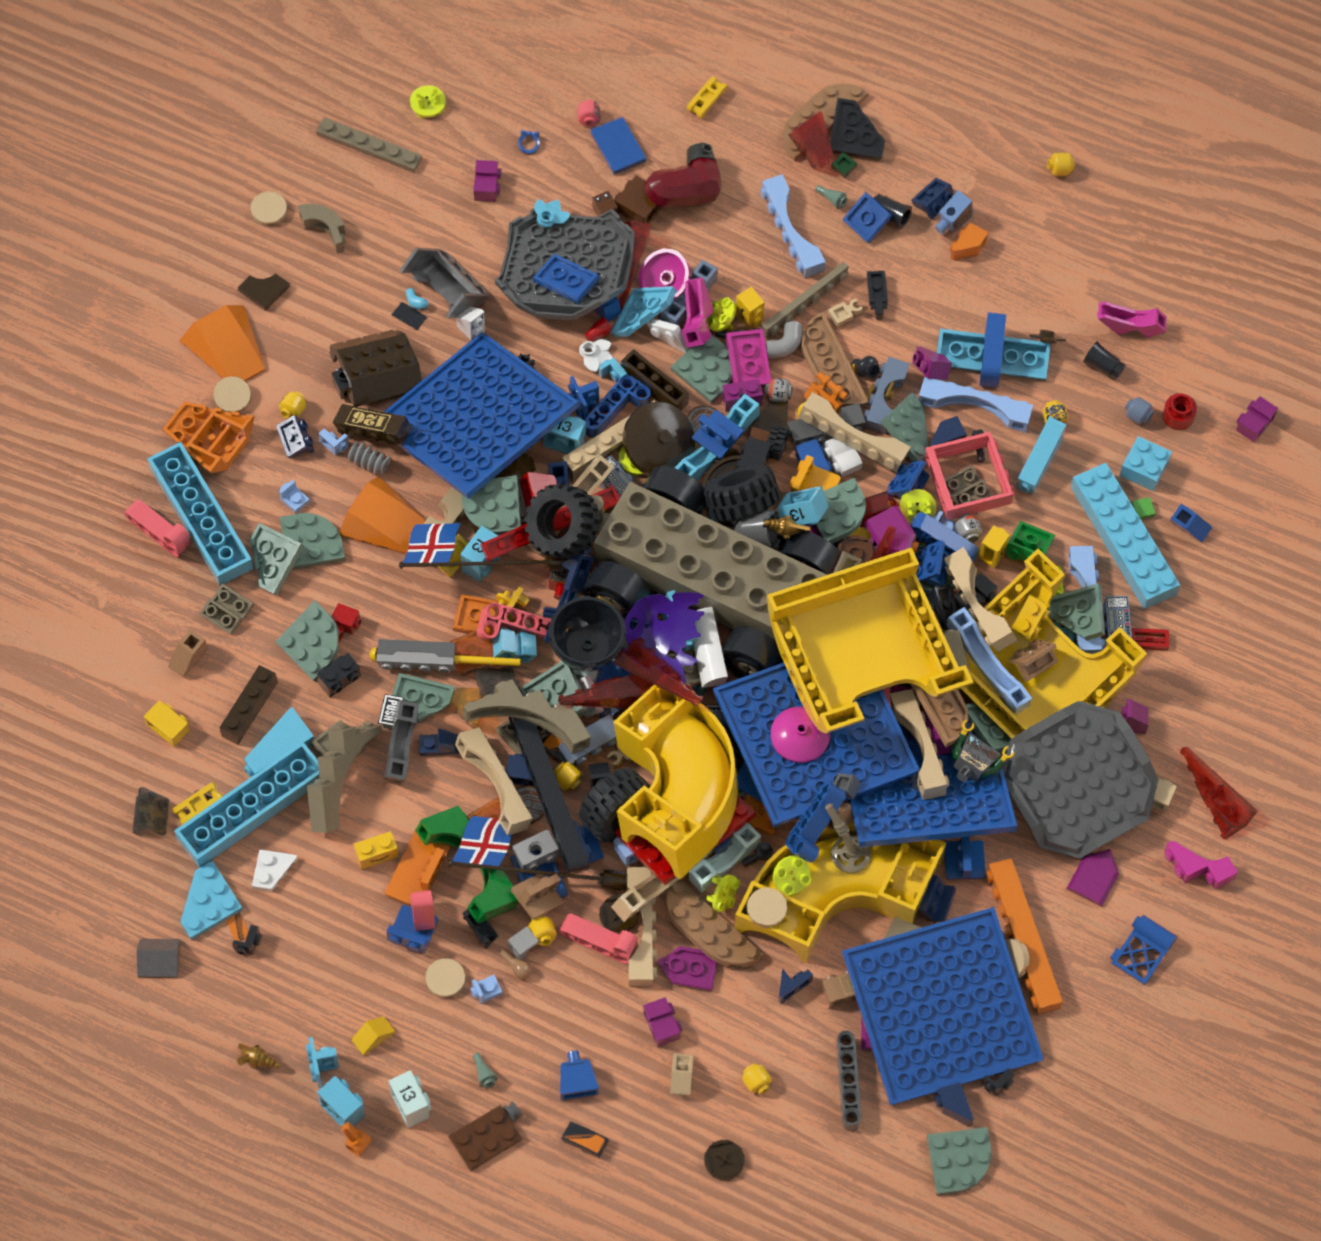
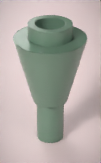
[815,185,847,209]
[472,1053,498,1088]

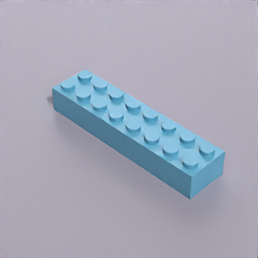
[147,442,253,586]
[1071,463,1180,609]
[174,741,320,868]

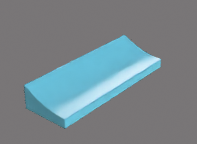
[937,328,1051,380]

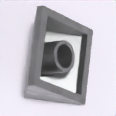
[137,938,180,978]

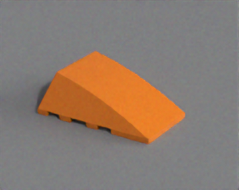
[180,305,265,381]
[163,401,255,474]
[339,477,426,554]

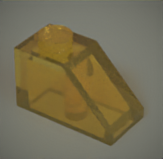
[452,688,480,729]

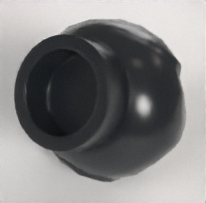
[851,355,880,378]

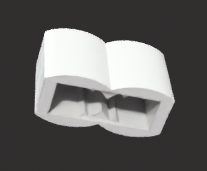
[824,438,863,478]

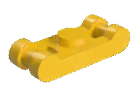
[686,76,728,119]
[172,781,223,825]

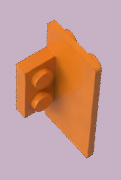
[385,831,451,906]

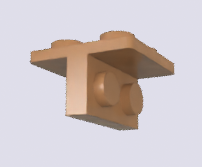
[1009,639,1058,681]
[511,874,564,919]

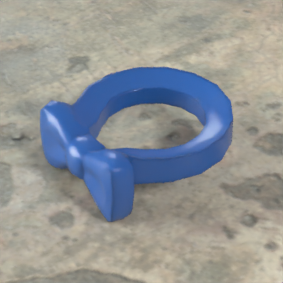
[518,130,540,154]

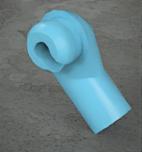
[405,288,429,310]

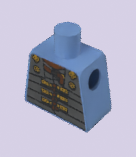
[935,190,973,234]

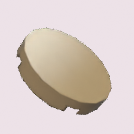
[250,191,287,226]
[213,376,251,413]
[747,888,787,928]
[1005,939,1029,978]
[425,958,465,998]

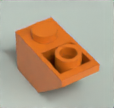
[950,222,989,260]

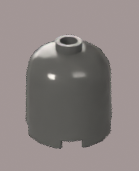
[733,510,781,548]

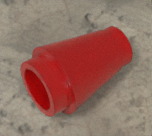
[584,318,612,342]

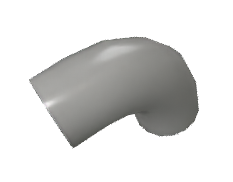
[765,321,802,359]

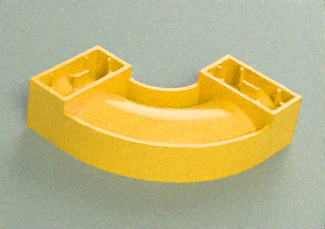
[613,674,738,879]
[734,821,946,963]

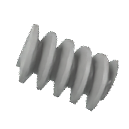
[348,441,391,476]

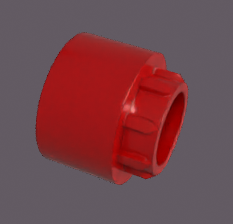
[1163,393,1197,430]

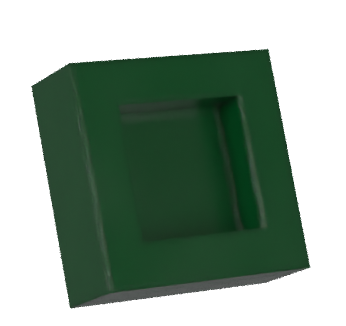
[831,152,857,178]

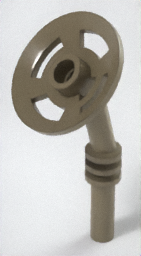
[825,804,871,873]

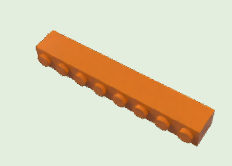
[985,858,1063,1015]

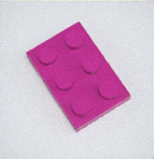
[726,329,771,386]

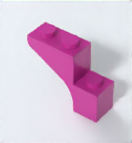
[681,277,714,348]
[1097,302,1167,338]
[1164,841,1238,889]

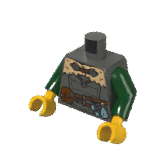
[952,720,1014,782]

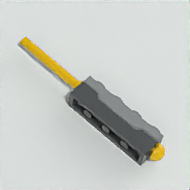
[369,639,521,673]

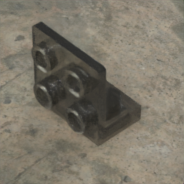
[474,665,520,699]

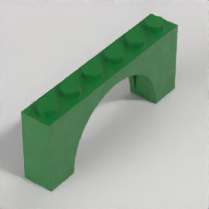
[415,805,519,924]

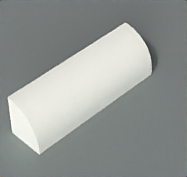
[693,607,728,688]

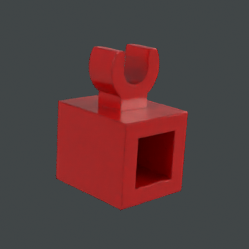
[332,603,362,642]

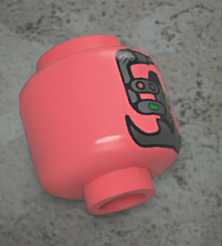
[577,100,601,127]

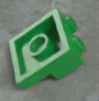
[1005,521,1055,561]

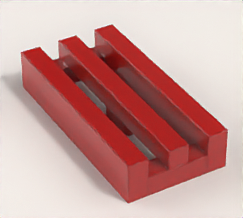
[1131,628,1169,650]

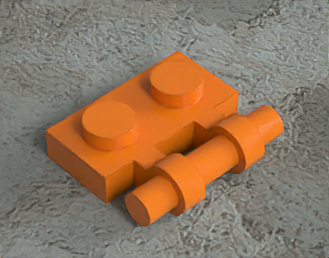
[803,371,848,413]

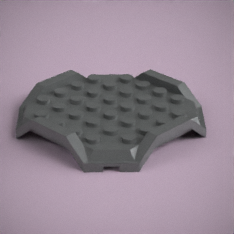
[494,208,635,321]
[1003,701,1159,859]

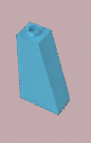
[1016,417,1067,494]
[244,707,314,777]

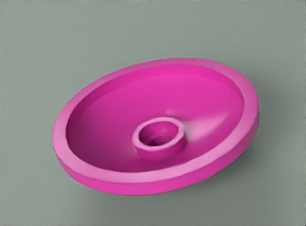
[639,249,690,300]
[771,707,830,763]

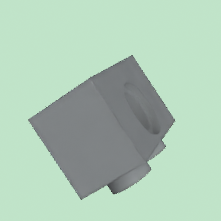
[512,829,559,870]

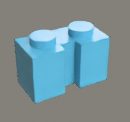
[493,629,537,663]

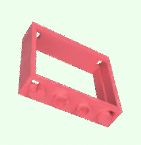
[925,431,1015,520]

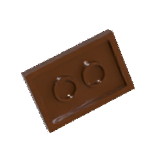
[449,1105,522,1171]

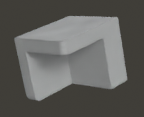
[508,927,538,960]

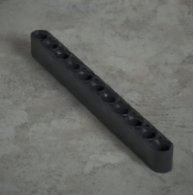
[508,689,588,873]

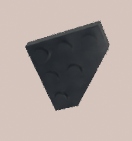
[828,98,885,160]

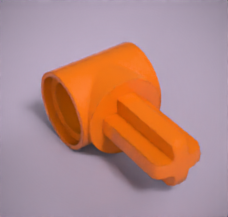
[341,1122,372,1156]

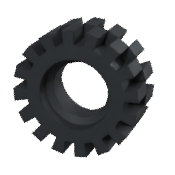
[767,424,790,460]

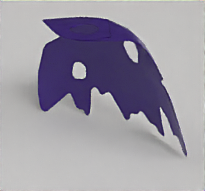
[624,592,704,684]

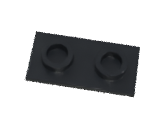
[462,909,499,948]

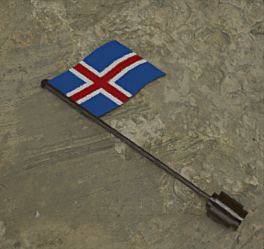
[399,523,568,571]
[447,816,627,891]

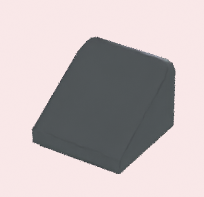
[834,773,860,799]

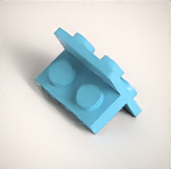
[306,1037,339,1087]

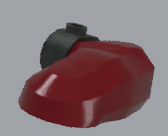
[644,143,722,207]

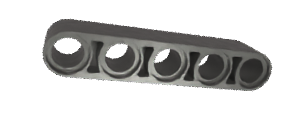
[836,1030,861,1131]

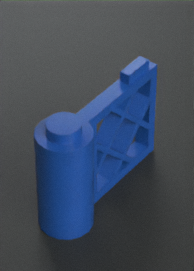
[1110,915,1177,985]

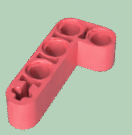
[124,499,191,557]
[477,603,551,641]
[410,890,435,931]
[559,914,638,964]

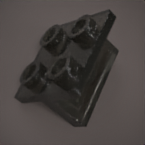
[132,787,169,836]

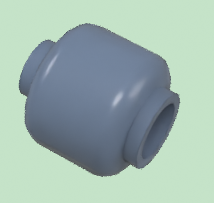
[1125,397,1154,425]

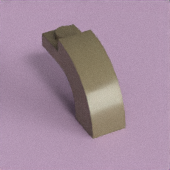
[298,204,346,253]

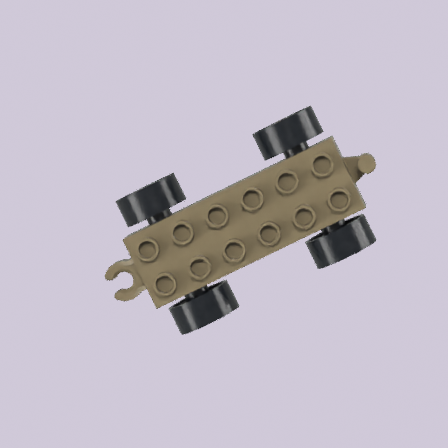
[582,466,841,679]

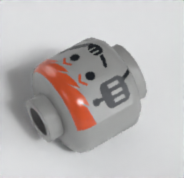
[765,378,793,403]
[955,514,983,543]

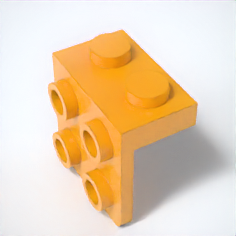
[789,455,840,492]

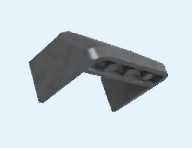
[399,248,489,318]

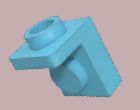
[599,357,627,382]

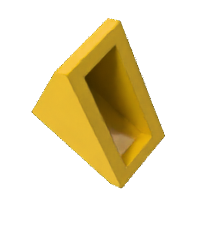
[351,1016,396,1056]

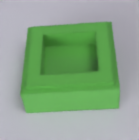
[1131,497,1155,519]

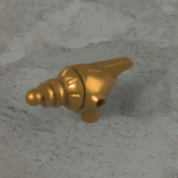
[763,515,811,539]
[237,1043,281,1069]

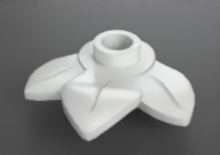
[579,339,613,372]

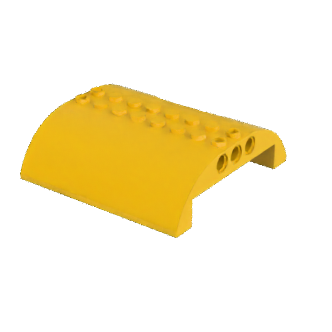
[767,547,973,733]
[960,549,1147,739]

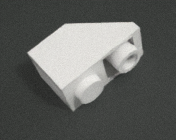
[456,307,485,340]

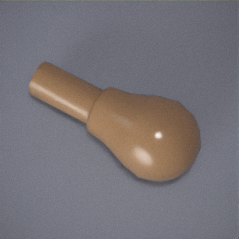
[499,949,532,979]

